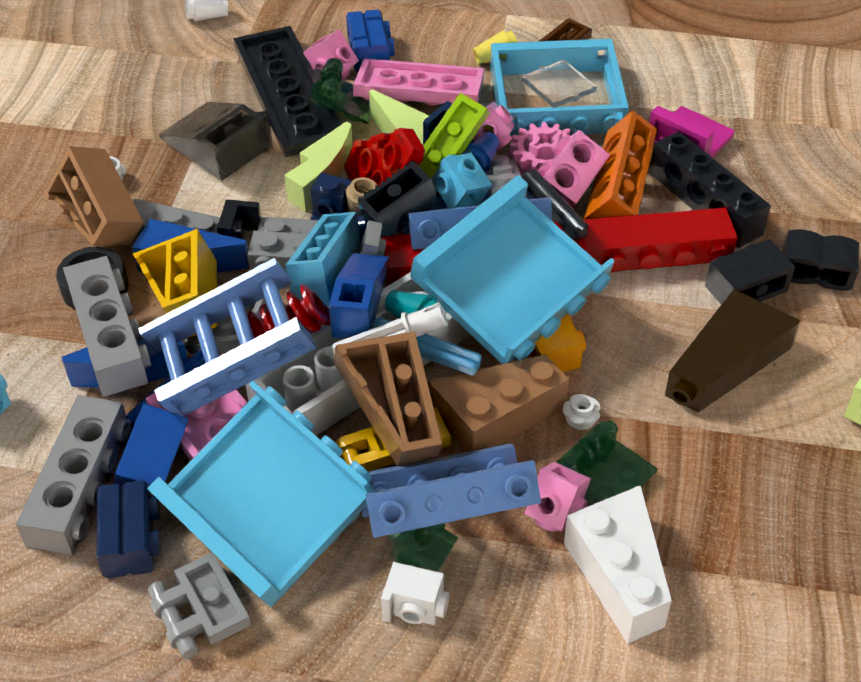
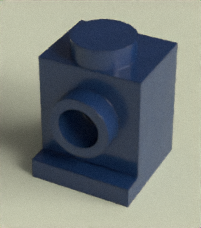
[310,173,352,220]

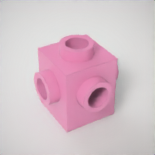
[303,29,359,83]
[473,101,515,151]
[524,462,591,532]

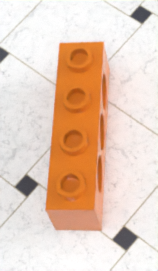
[584,110,657,219]

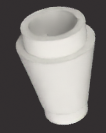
[185,0,228,22]

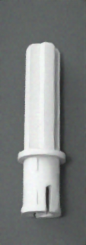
[332,302,448,355]

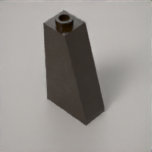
[665,289,801,413]

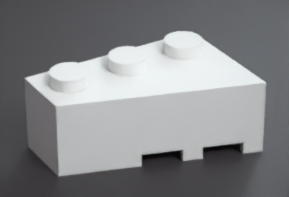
[564,485,672,644]

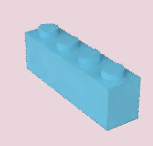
[286,212,362,307]

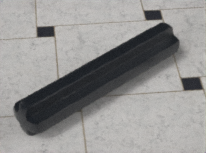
[523,169,589,241]

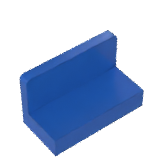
[114,403,188,486]

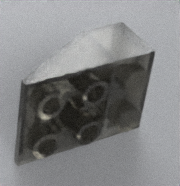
[159,102,270,181]

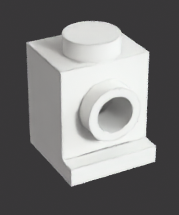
[381,562,450,625]

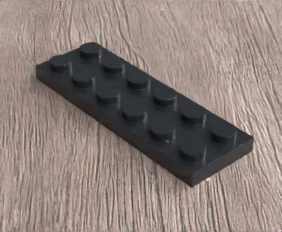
[233,26,341,157]

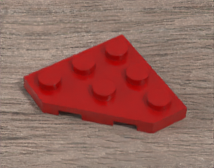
[344,128,426,185]

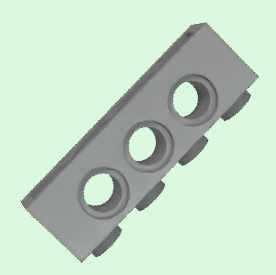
[63,256,151,397]
[16,395,131,555]

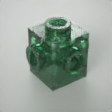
[388,523,458,572]

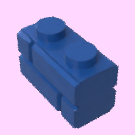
[346,9,395,72]

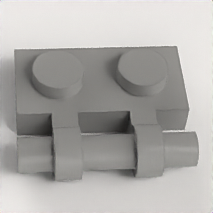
[148,552,251,659]

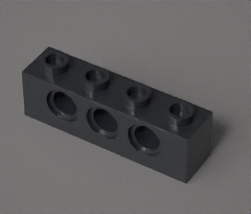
[649,131,771,249]

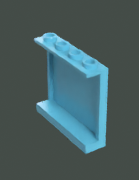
[410,175,615,364]
[147,381,375,608]

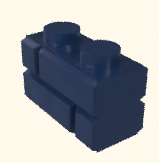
[96,480,161,578]

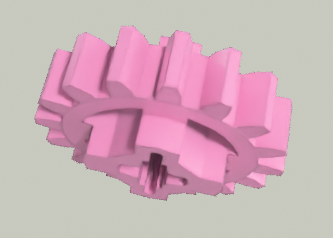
[510,122,579,179]

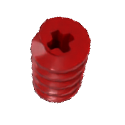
[247,284,331,338]

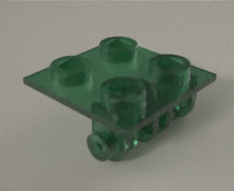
[309,58,370,125]
[556,420,658,506]

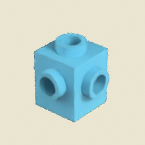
[432,153,493,209]

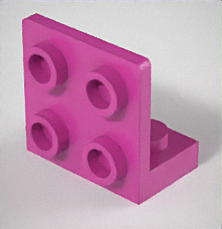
[649,106,735,158]

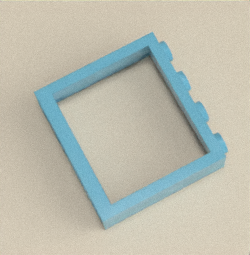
[490,39,629,137]

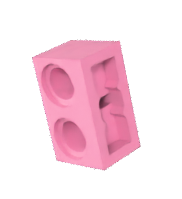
[538,130,610,207]

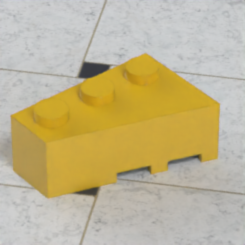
[133,229,218,338]

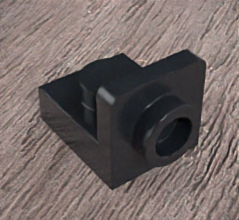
[217,199,261,239]

